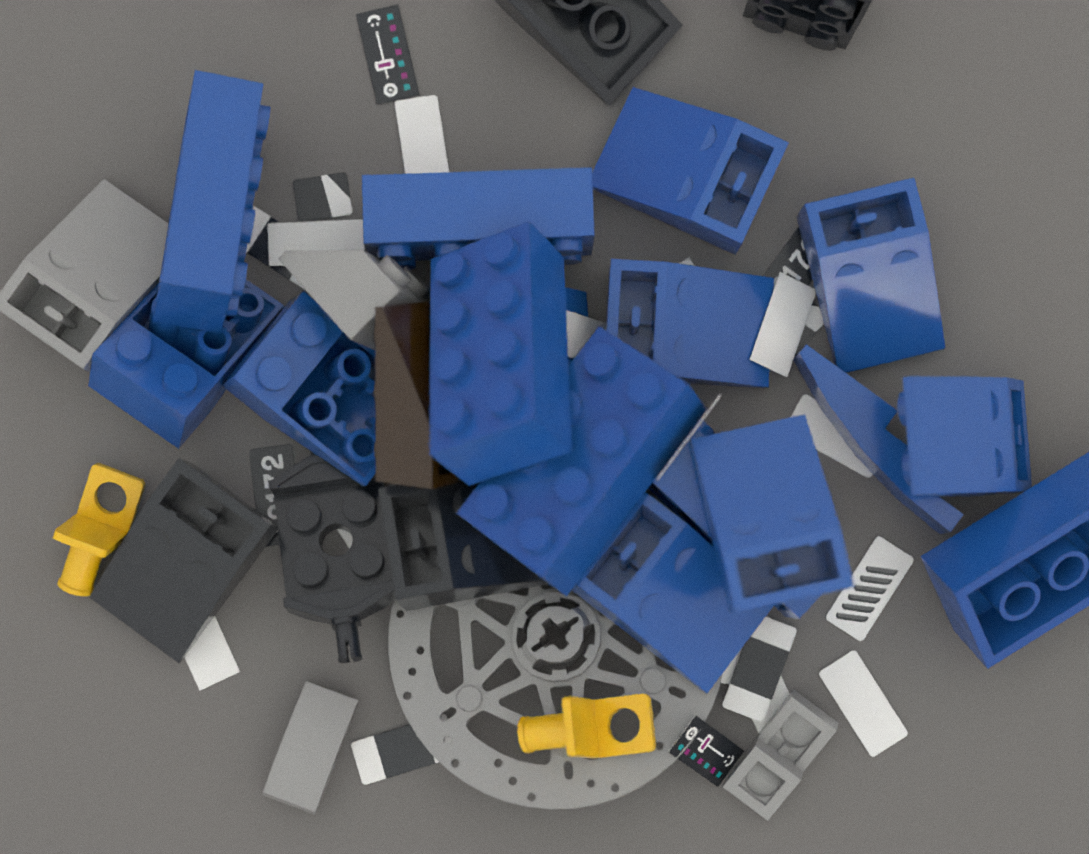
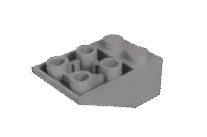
[0,179,168,372]

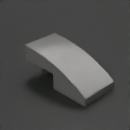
[263,681,358,815]
[723,689,839,821]

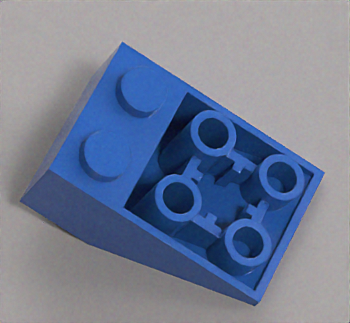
[592,87,789,255]
[796,178,946,373]
[605,259,774,388]
[88,279,284,449]
[222,291,376,486]
[897,376,1032,497]
[690,414,854,613]
[572,492,774,694]

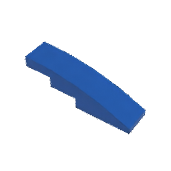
[793,344,964,534]

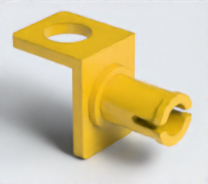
[53,463,145,596]
[518,693,656,759]

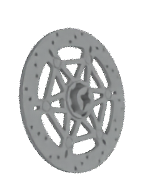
[388,586,722,810]

